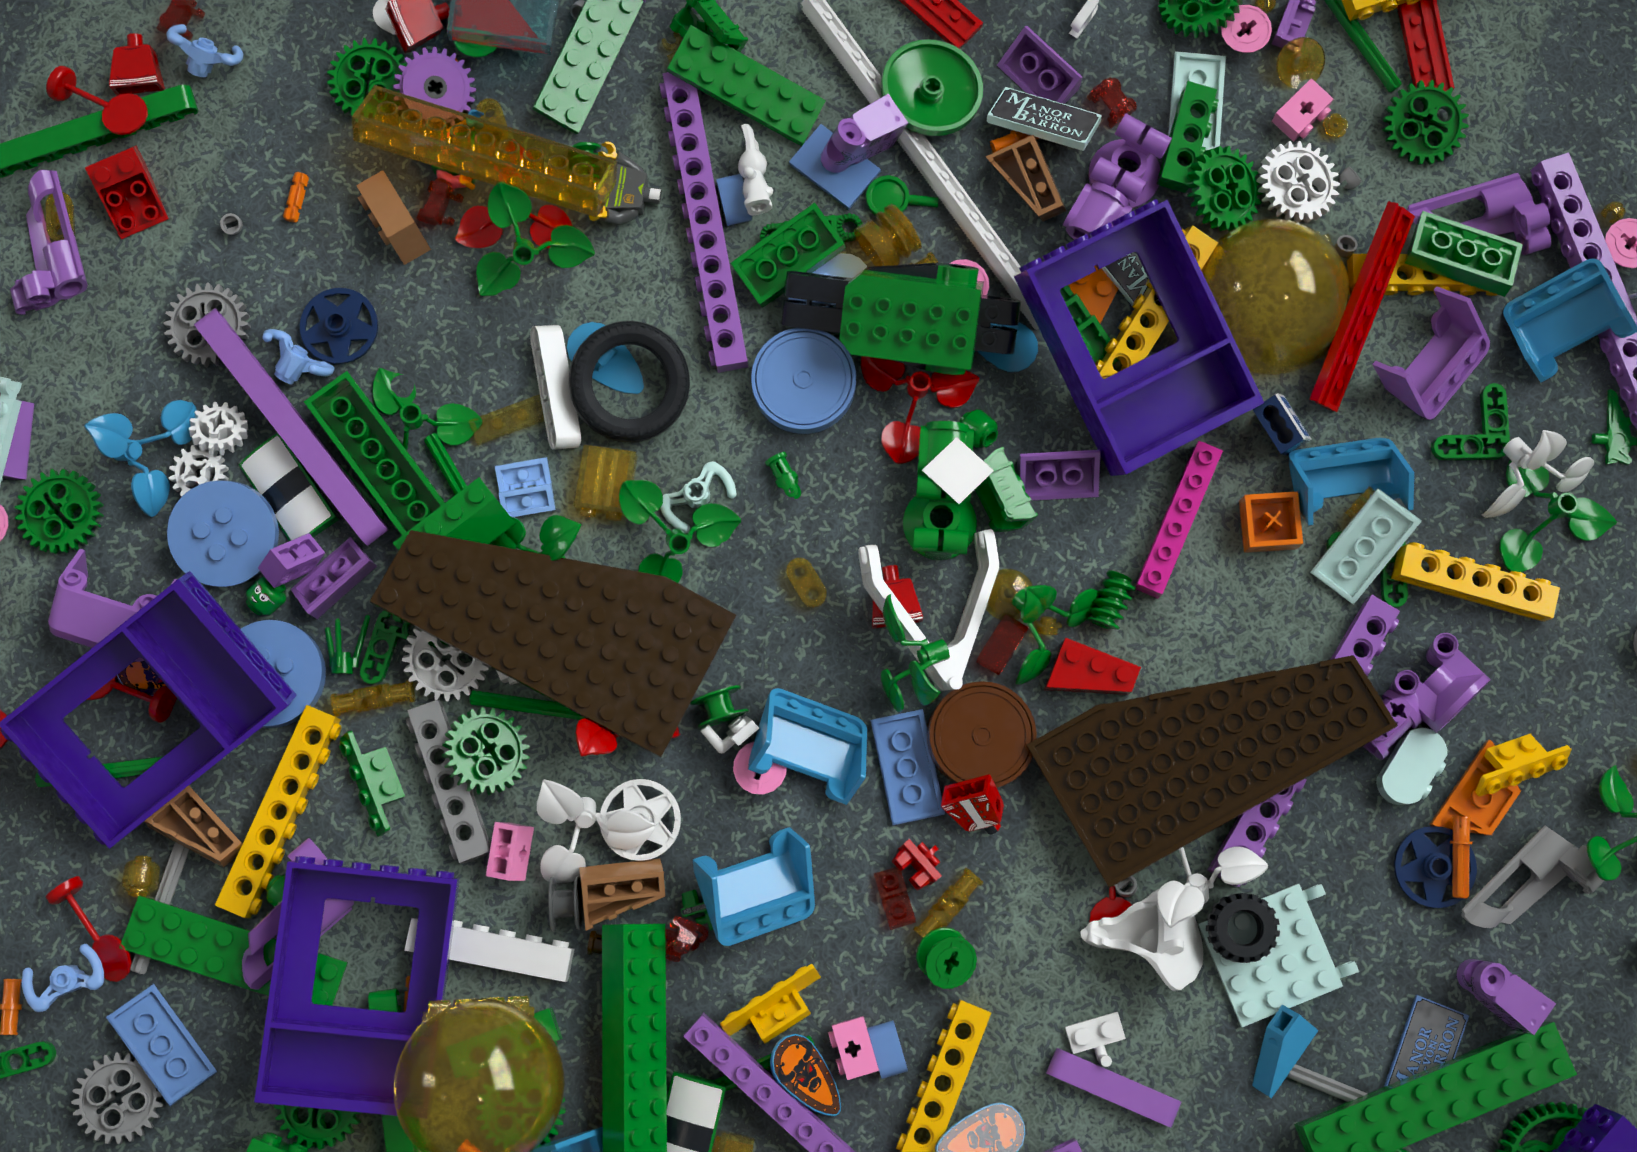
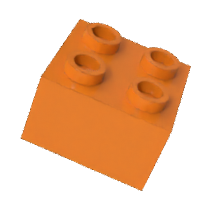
[1239,491,1303,553]

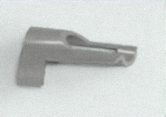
[1462,825,1604,928]

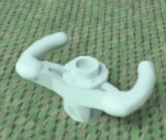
[660,461,737,533]

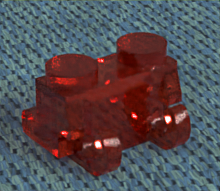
[156,0,205,40]
[1087,77,1137,129]
[417,178,464,226]
[665,916,708,962]

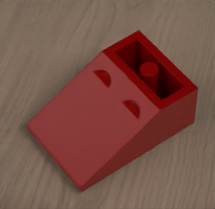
[85,145,169,239]

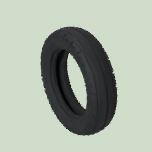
[569,321,690,442]

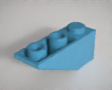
[1252,1005,1318,1099]

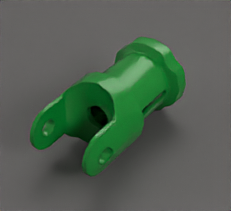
[765,452,801,499]

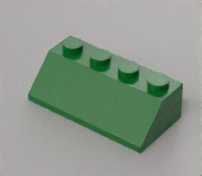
[393,477,516,551]

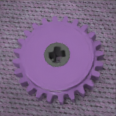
[393,47,476,131]

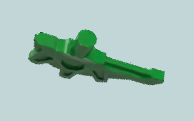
[1592,389,1637,465]

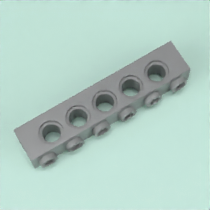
[406,699,491,864]

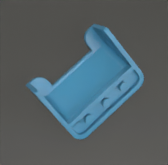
[1503,259,1637,383]
[748,688,867,805]
[693,827,815,946]

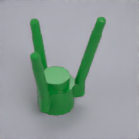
[325,615,370,674]

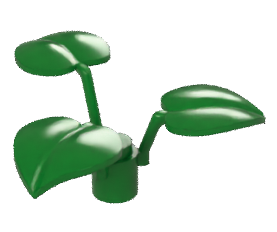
[476,182,595,296]
[373,368,483,450]
[1499,460,1617,572]
[619,480,741,583]
[492,515,582,561]
[1012,585,1099,685]
[881,594,950,712]
[1587,765,1637,881]

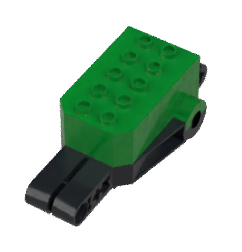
[781,263,1021,375]

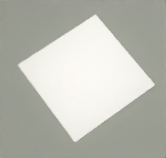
[922,437,994,504]

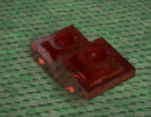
[976,614,1029,675]
[874,867,916,930]

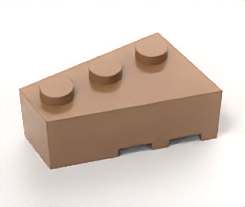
[986,135,1066,221]
[356,170,431,265]
[145,786,243,868]
[579,858,665,931]

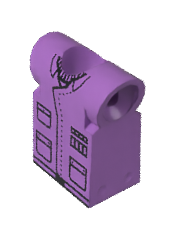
[821,94,908,172]
[1457,959,1556,1035]

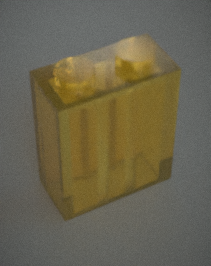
[574,445,638,521]

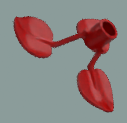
[455,137,573,248]
[861,356,980,464]
[576,718,680,757]

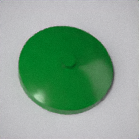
[881,39,983,136]

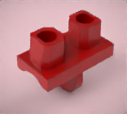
[892,839,942,890]

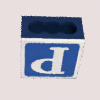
[1252,393,1312,455]

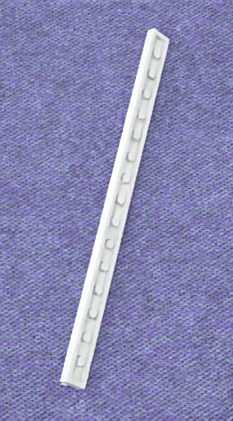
[801,0,1039,330]

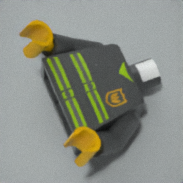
[589,142,662,225]

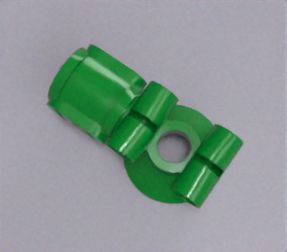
[903,421,977,560]

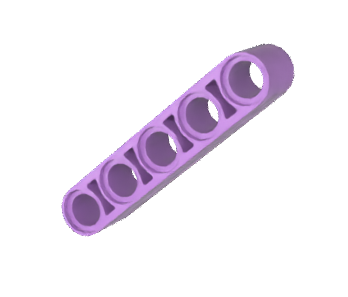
[1046,1047,1181,1128]

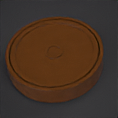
[927,681,1037,788]

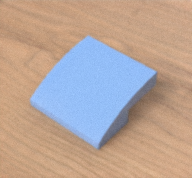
[495,457,556,517]

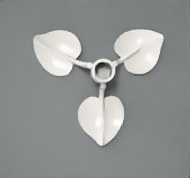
[1481,430,1594,518]
[537,779,655,883]
[1157,847,1268,928]

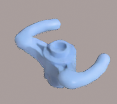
[166,24,243,77]
[263,329,334,384]
[21,944,104,1012]

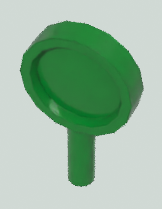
[866,175,939,219]

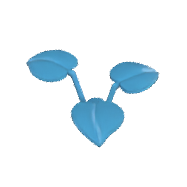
[84,400,197,517]

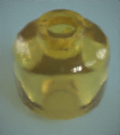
[122,856,160,898]

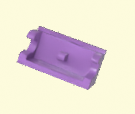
[1272,0,1316,54]

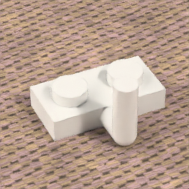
[701,716,759,754]
[1065,1012,1126,1067]

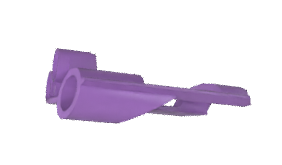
[10,170,88,315]
[1407,173,1551,255]
[242,838,354,990]

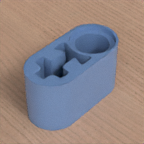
[716,174,752,226]
[867,1020,908,1079]

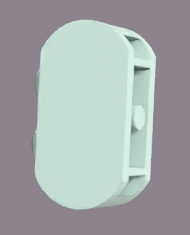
[1376,728,1447,805]

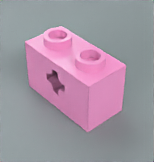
[1272,78,1334,142]
[486,822,534,881]
[828,1016,879,1080]

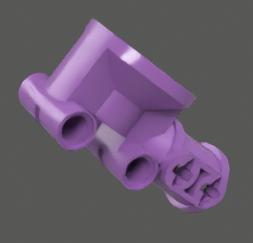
[1063,114,1172,240]
[1363,633,1491,760]

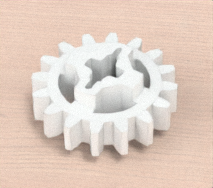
[189,402,248,456]
[169,445,229,496]

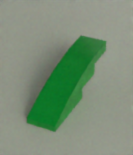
[1060,285,1119,365]

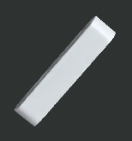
[530,325,581,450]

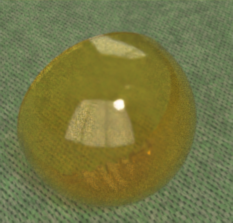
[1201,218,1351,375]
[394,996,565,1152]

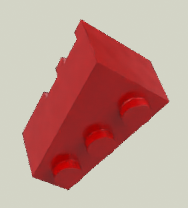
[1044,638,1141,695]

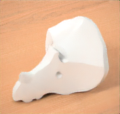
[1081,889,1203,991]

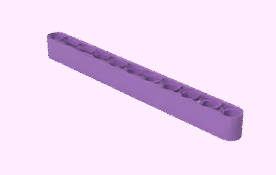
[194,308,389,546]

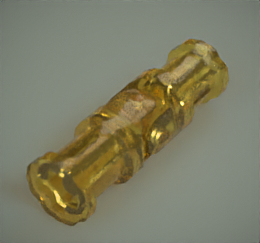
[330,680,416,717]
[913,868,984,938]

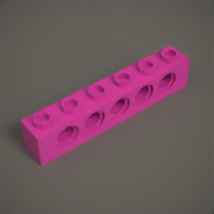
[1134,440,1223,599]

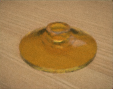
[1276,37,1325,89]
[986,569,1032,621]

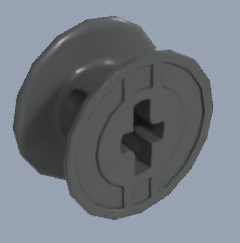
[548,876,582,931]

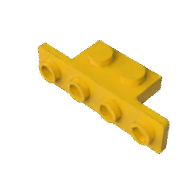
[1475,734,1572,797]
[720,964,821,1043]

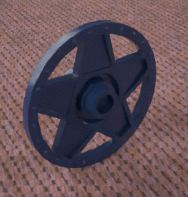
[300,288,378,364]
[1394,826,1477,908]

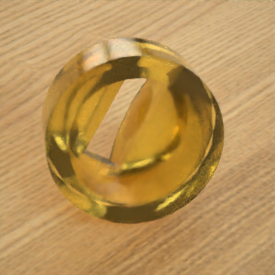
[1255,0,1276,13]
[1601,201,1626,224]

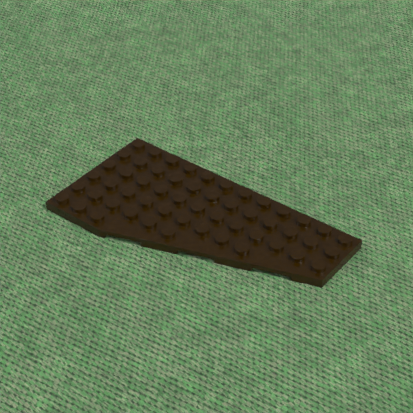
[370,530,736,758]
[1027,655,1398,888]

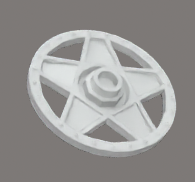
[600,779,681,861]

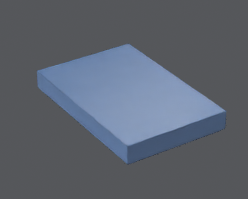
[789,124,881,210]

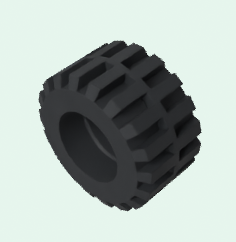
[1206,893,1280,963]

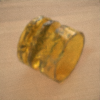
[854,203,922,266]

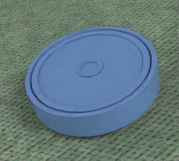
[751,328,856,434]
[167,481,279,587]
[241,620,326,728]

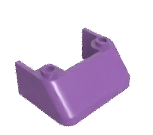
[1372,286,1490,420]
[48,549,177,662]

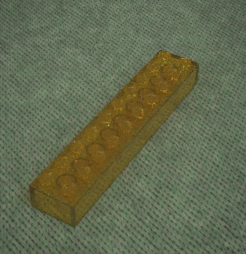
[352,85,617,217]

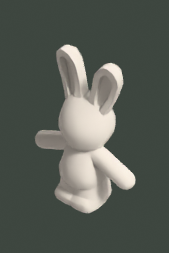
[738,124,773,216]

